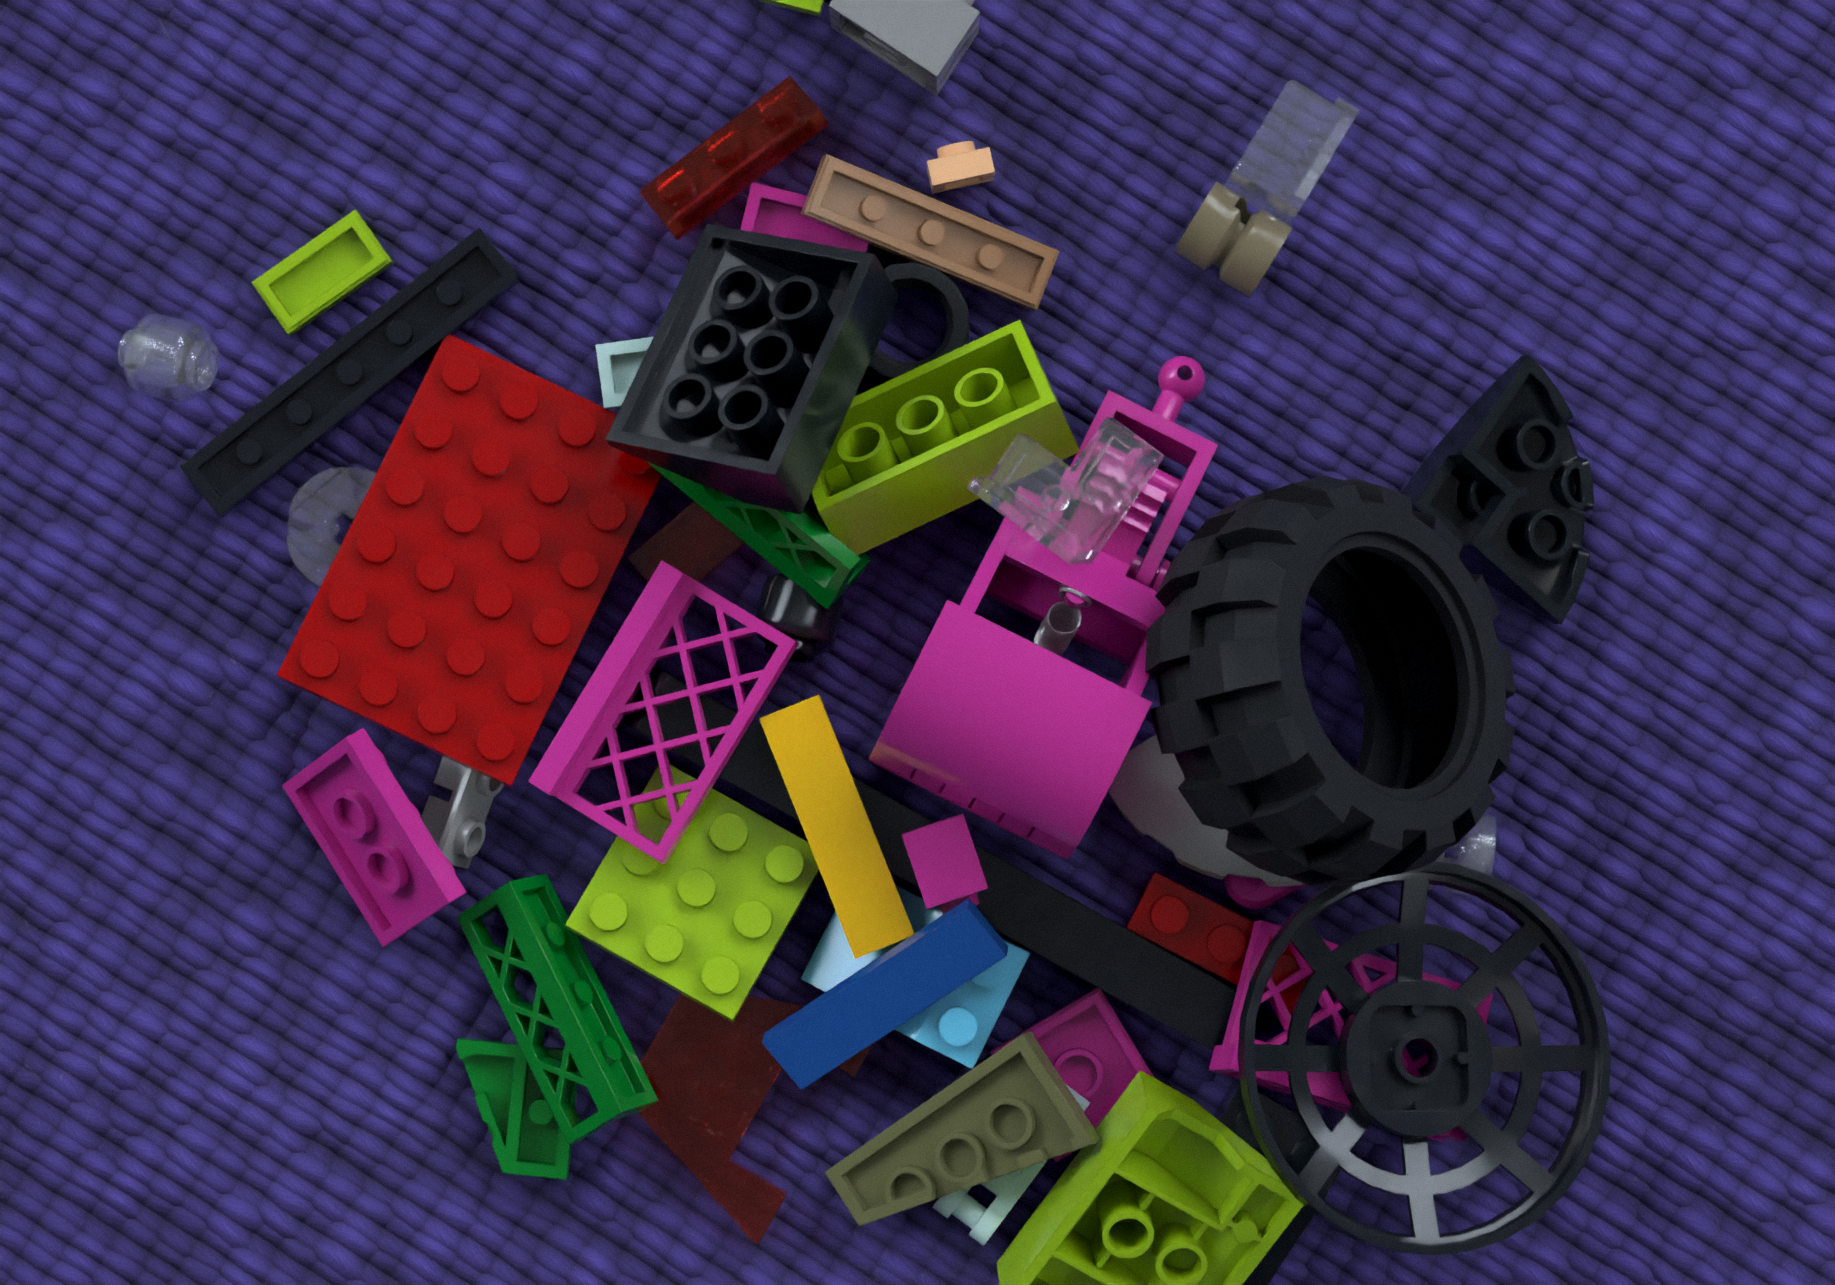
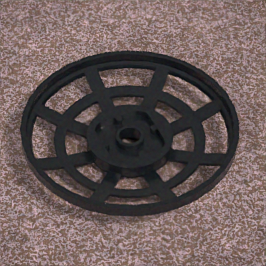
[1237,862,1611,1255]

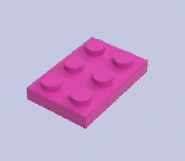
[282,728,467,947]

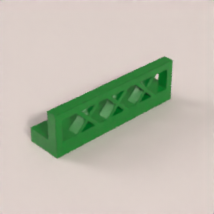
[646,461,871,610]
[456,873,659,1145]

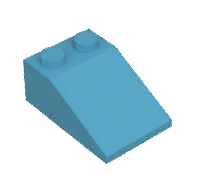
[801,883,1030,1069]

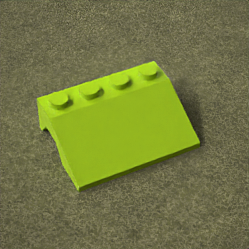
[996,1070,1304,1285]

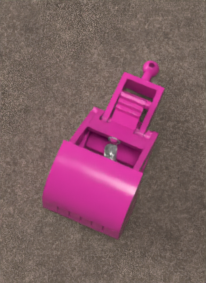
[868,356,1218,860]

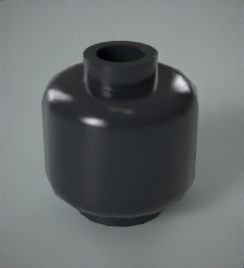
[756,573,844,663]

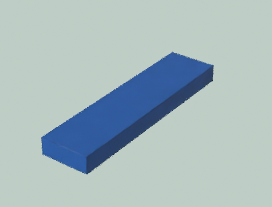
[762,898,1008,1090]

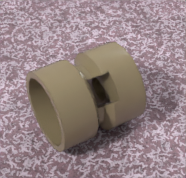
[1173,181,1293,298]

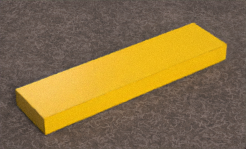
[759,695,915,959]

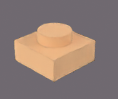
[927,141,995,194]

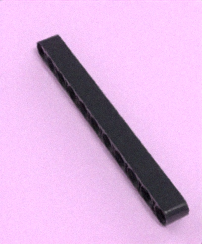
[622,666,1262,1051]

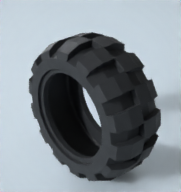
[1145,476,1516,886]

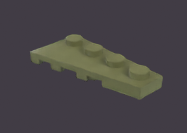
[825,1031,1102,1226]

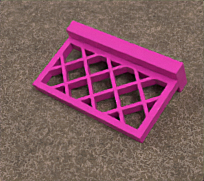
[528,560,799,864]
[1208,920,1493,1142]

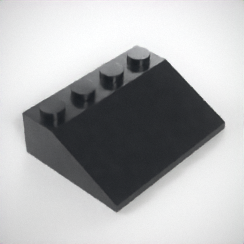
[605,224,899,515]

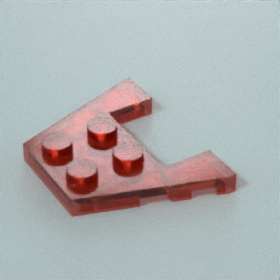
[638,993,874,1244]

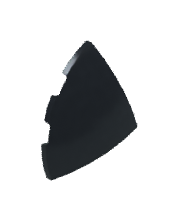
[1400,355,1594,624]

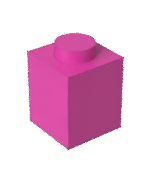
[902,813,988,915]

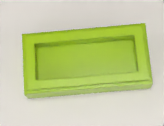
[251,209,394,336]

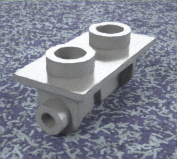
[421,756,504,869]

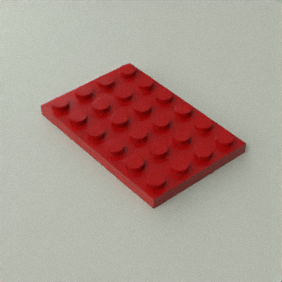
[277,334,662,788]

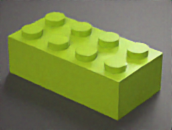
[811,319,1081,555]

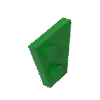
[456,1037,578,1180]

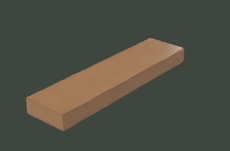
[800,154,1060,311]

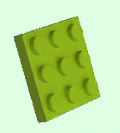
[565,765,820,1023]

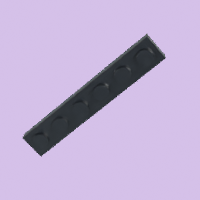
[179,228,521,517]

